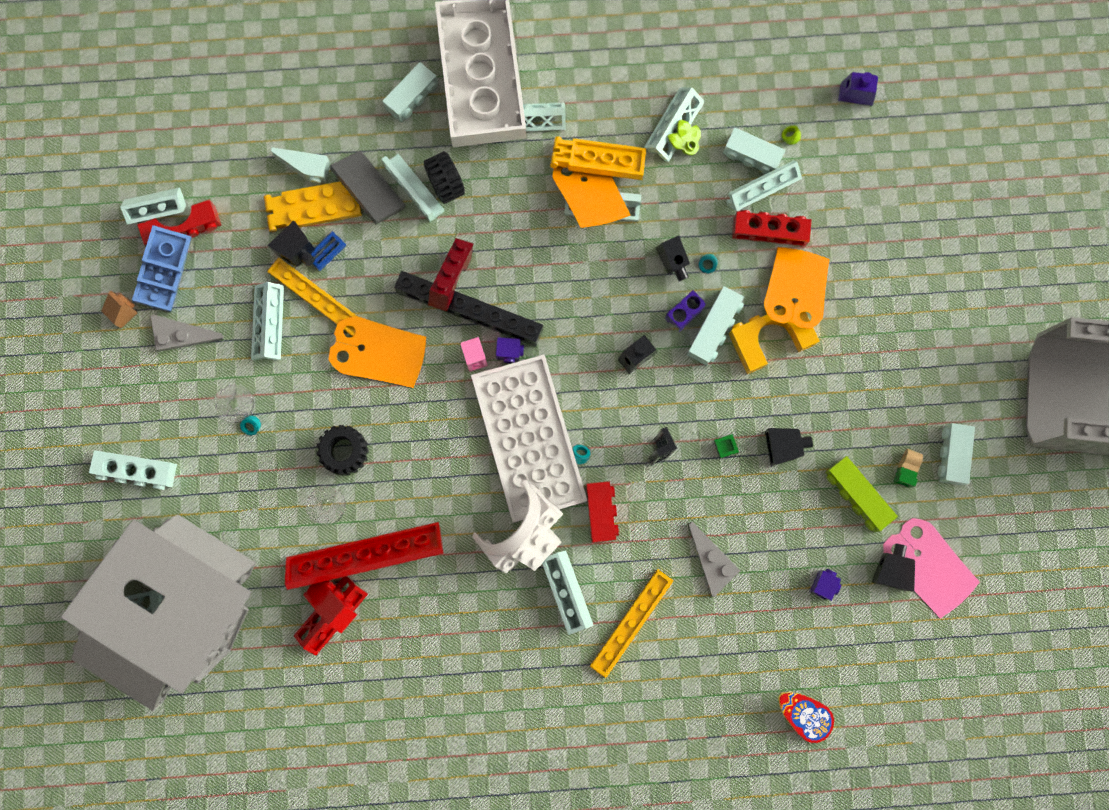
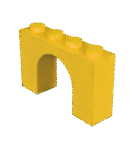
[728,300,820,374]

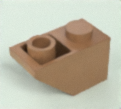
[101,291,138,328]

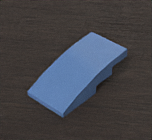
[132,225,192,312]

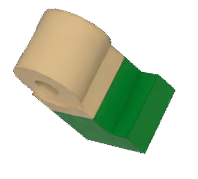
[893,449,923,488]

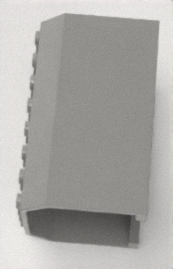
[1026,317,1109,455]

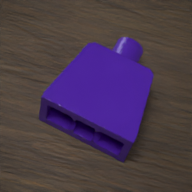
[838,72,878,106]

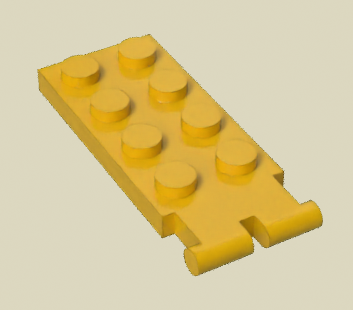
[550,137,646,180]
[264,181,362,232]

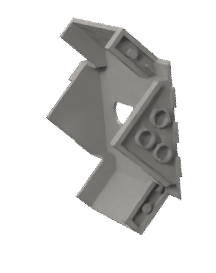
[60,514,256,711]

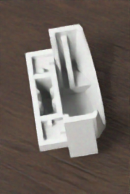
[472,480,563,573]

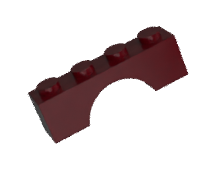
[428,238,474,311]

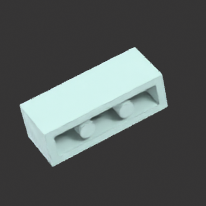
[383,62,438,122]
[723,127,785,174]
[120,187,186,224]
[938,423,975,485]

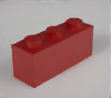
[586,481,619,543]
[303,580,357,634]

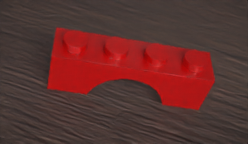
[137,199,222,246]

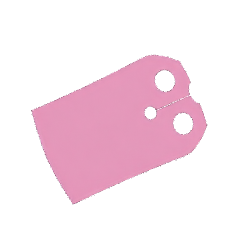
[883,518,980,618]

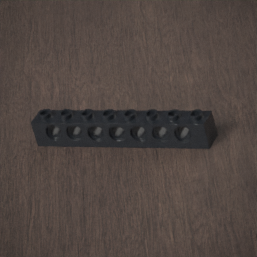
[394,270,543,347]

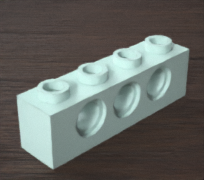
[89,450,177,490]

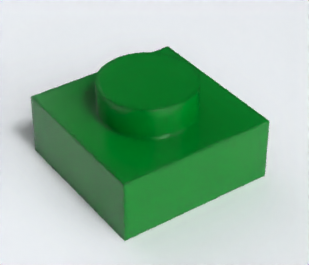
[714,434,739,459]

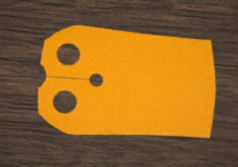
[552,166,630,228]
[764,247,829,329]
[328,316,426,388]

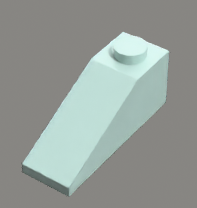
[271,148,330,184]

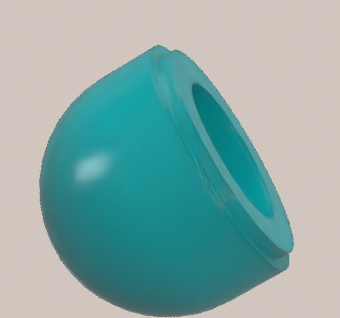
[698,254,718,273]
[240,415,261,436]
[572,445,591,465]

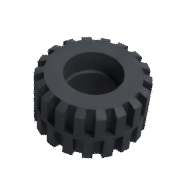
[424,151,465,204]
[316,425,369,475]

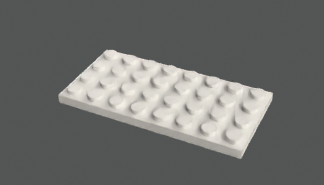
[471,354,587,523]

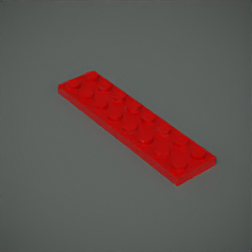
[285,522,444,590]

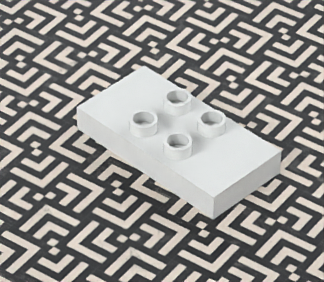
[435,0,527,147]

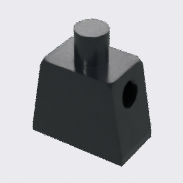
[268,220,315,267]
[656,235,690,282]
[618,335,657,374]
[765,428,813,467]
[872,543,915,592]

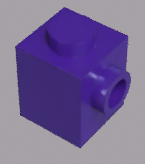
[496,337,524,364]
[809,569,841,601]

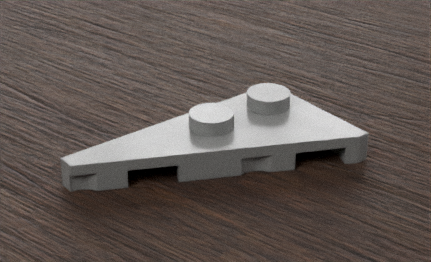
[151,315,224,352]
[689,521,740,597]

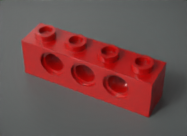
[732,210,812,246]

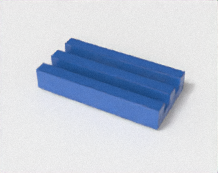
[311,231,347,271]

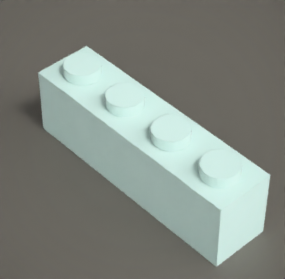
[687,286,744,366]
[542,551,593,635]

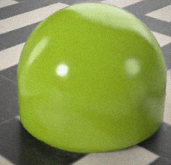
[781,125,801,145]

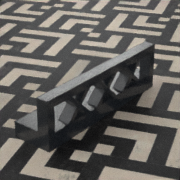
[648,427,677,465]

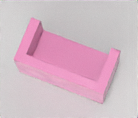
[461,337,488,372]

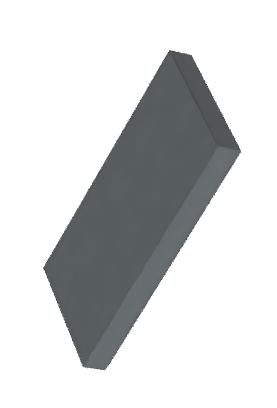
[330,150,406,225]

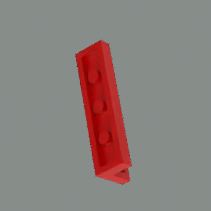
[293,576,368,656]

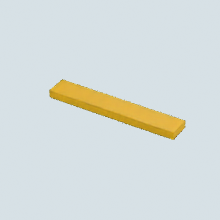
[267,257,356,337]
[590,569,674,678]

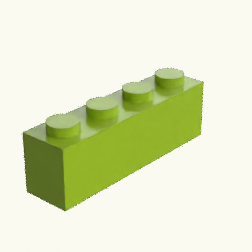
[825,456,898,532]

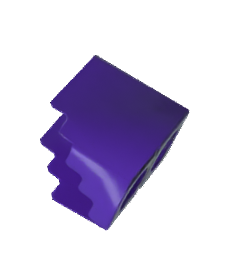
[665,290,706,332]

